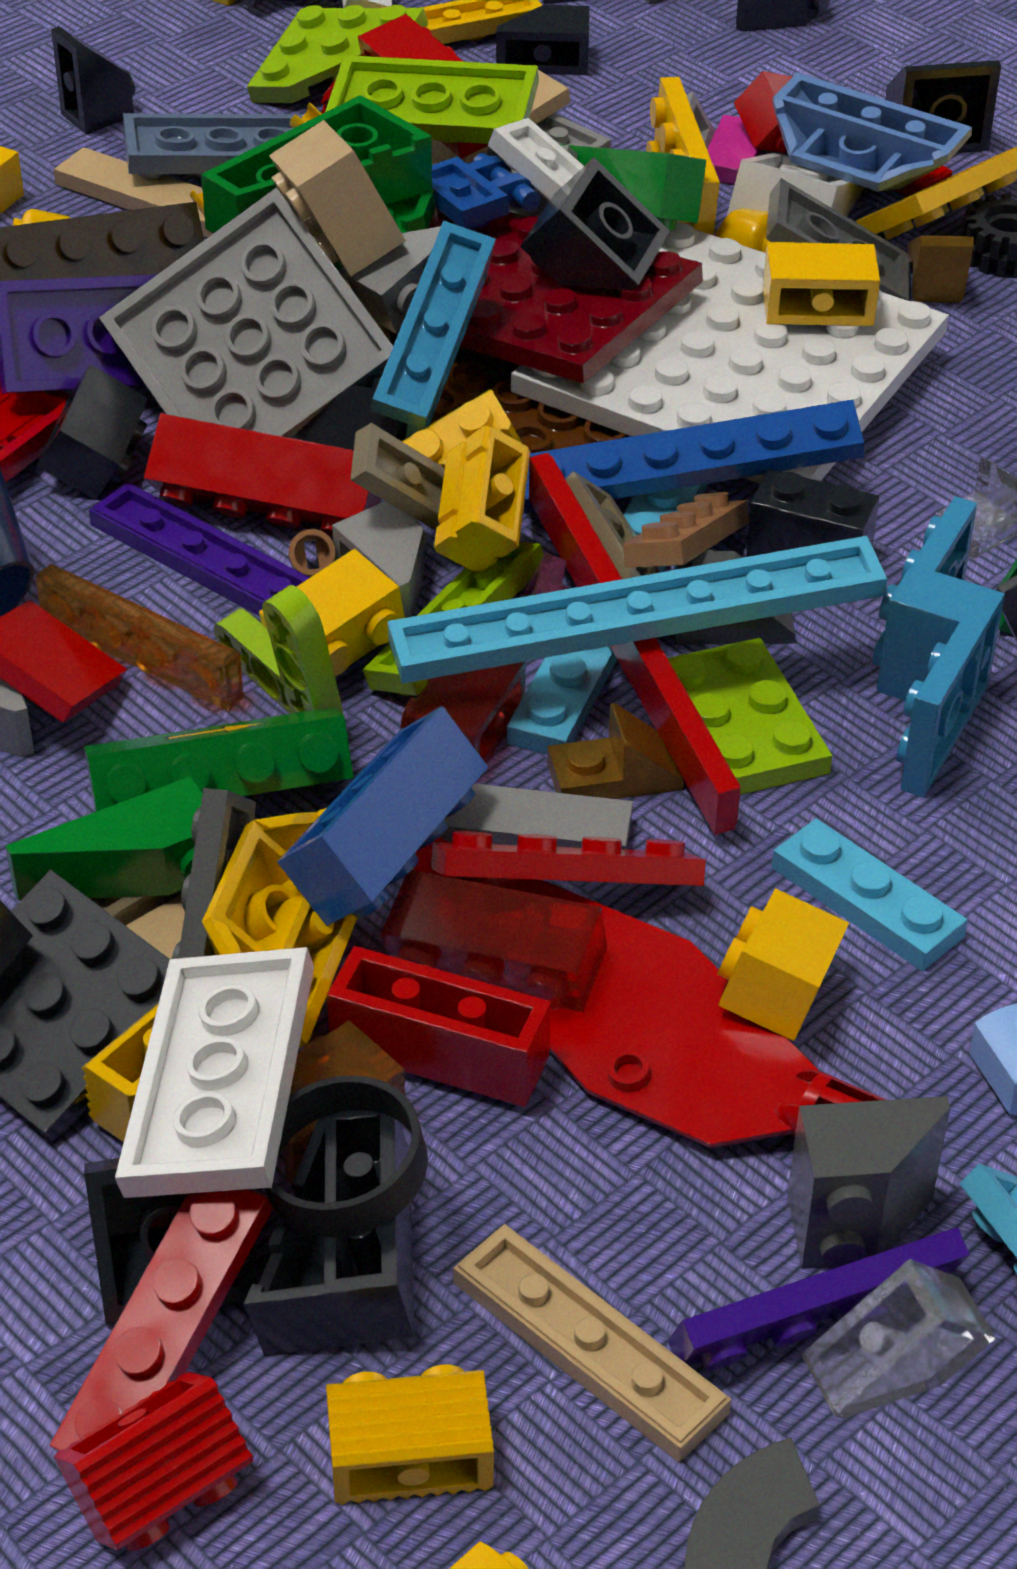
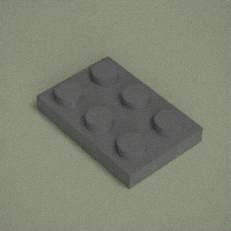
[766,178,909,301]

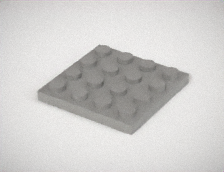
[99,187,393,438]

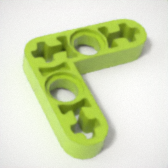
[213,585,343,714]

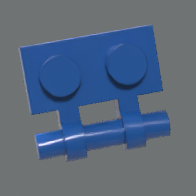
[432,153,541,229]

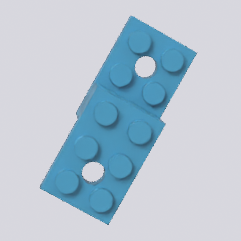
[872,496,1005,798]

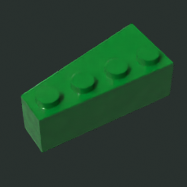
[201,95,432,234]

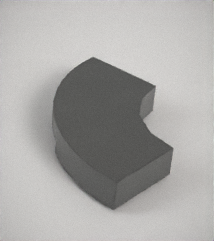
[684,1437,820,1569]

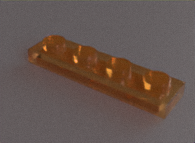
[35,564,244,711]

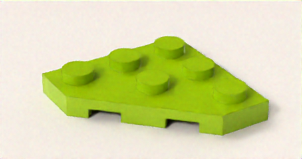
[246,5,428,103]

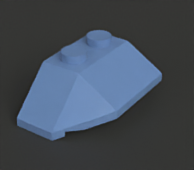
[773,72,972,192]

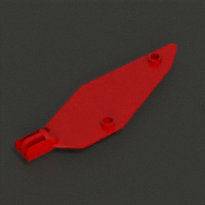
[408,838,887,1148]

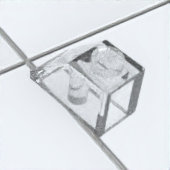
[801,1259,996,1419]

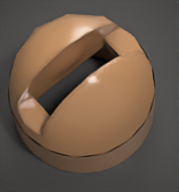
[288,529,335,577]

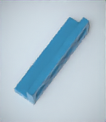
[370,221,496,439]

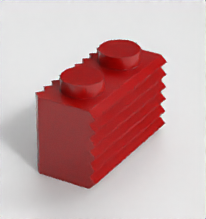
[53,1372,254,1551]

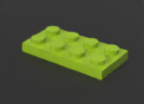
[325,55,539,144]

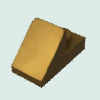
[908,235,974,303]
[547,703,684,799]

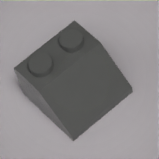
[787,1096,950,1269]

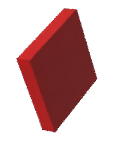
[0,600,127,723]

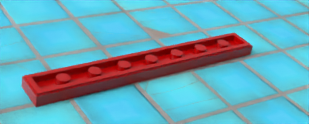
[529,452,741,835]

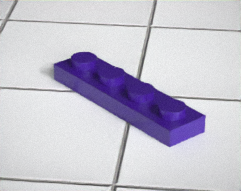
[668,1227,970,1371]

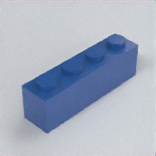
[277,706,488,926]

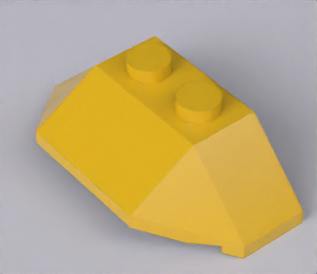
[202,808,357,1048]

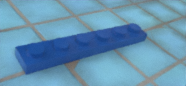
[524,399,864,514]

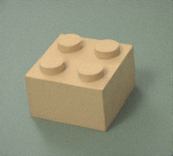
[269,120,406,277]

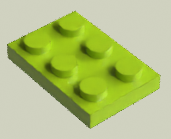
[668,638,833,795]

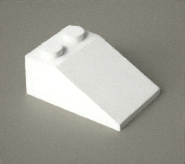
[727,152,865,217]

